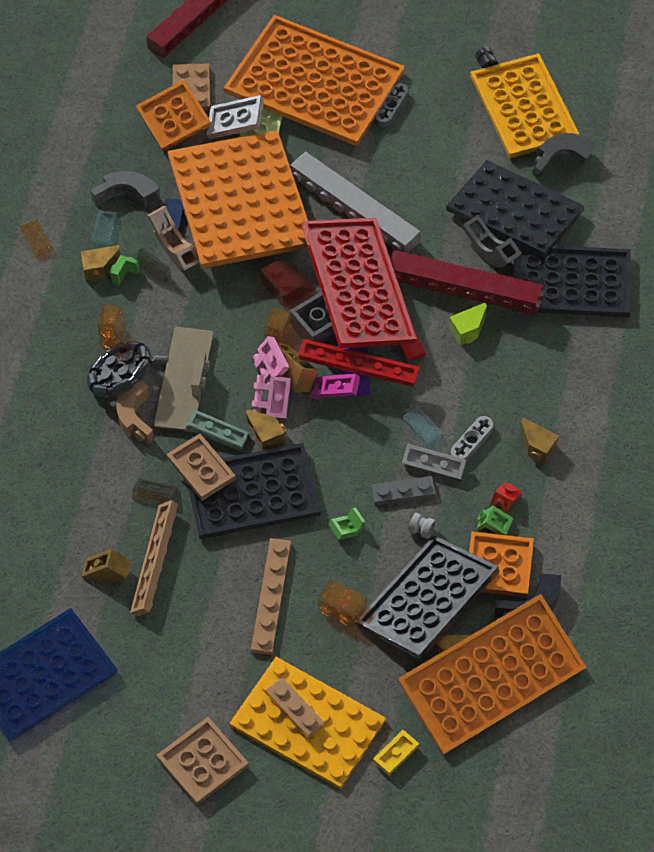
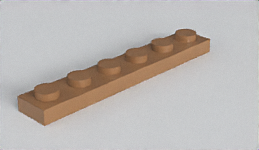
[130,500,178,616]
[251,538,291,655]

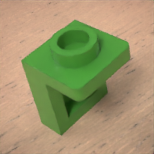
[110,255,139,285]
[328,508,365,540]

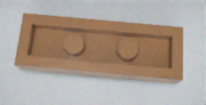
[266,677,324,739]

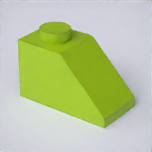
[449,303,487,345]

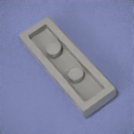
[402,443,467,480]

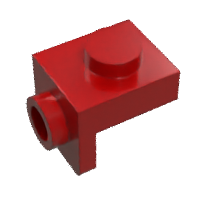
[489,483,522,515]

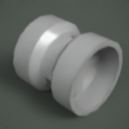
[408,513,435,539]

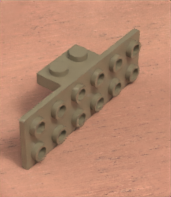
[154,327,213,432]

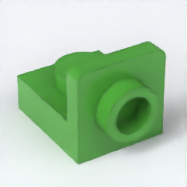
[477,506,513,535]

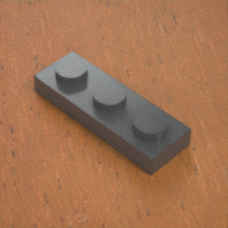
[371,476,436,505]

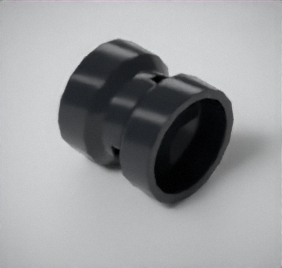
[475,47,498,69]

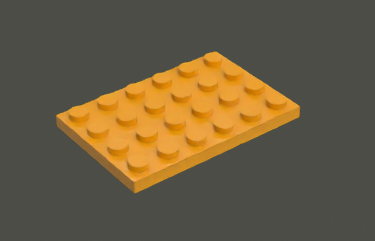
[470,54,580,159]
[229,657,386,790]

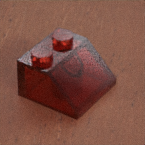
[261,261,316,308]

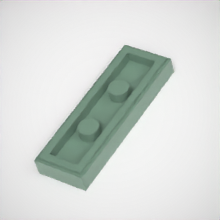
[186,409,250,452]

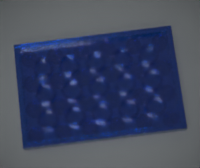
[0,608,118,742]

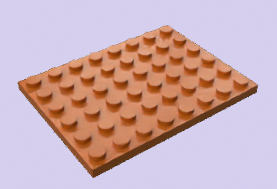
[224,15,405,146]
[168,130,308,269]

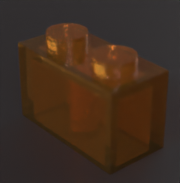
[97,304,126,348]
[318,579,367,627]

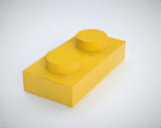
[373,730,419,776]

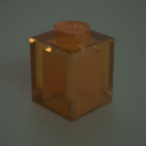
[263,307,291,342]

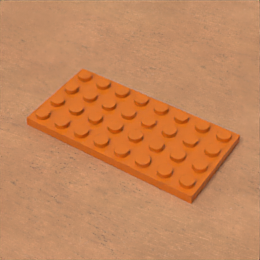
[397,594,587,755]

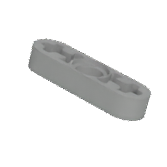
[451,416,493,460]

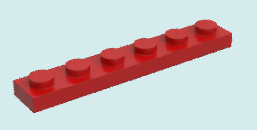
[298,339,420,387]

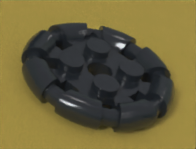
[87,341,152,398]

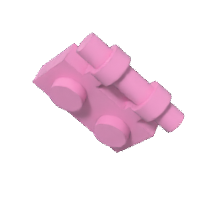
[253,336,289,384]
[252,375,291,419]

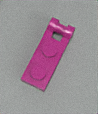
[310,374,360,400]

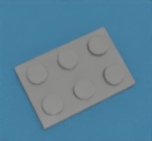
[206,95,264,139]

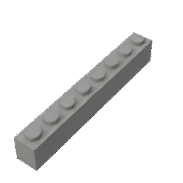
[290,151,420,253]

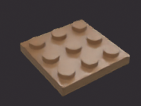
[156,717,249,805]

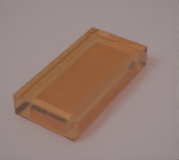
[19,219,53,257]

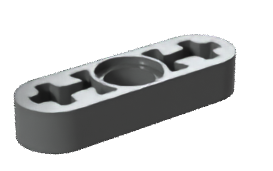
[375,83,408,128]

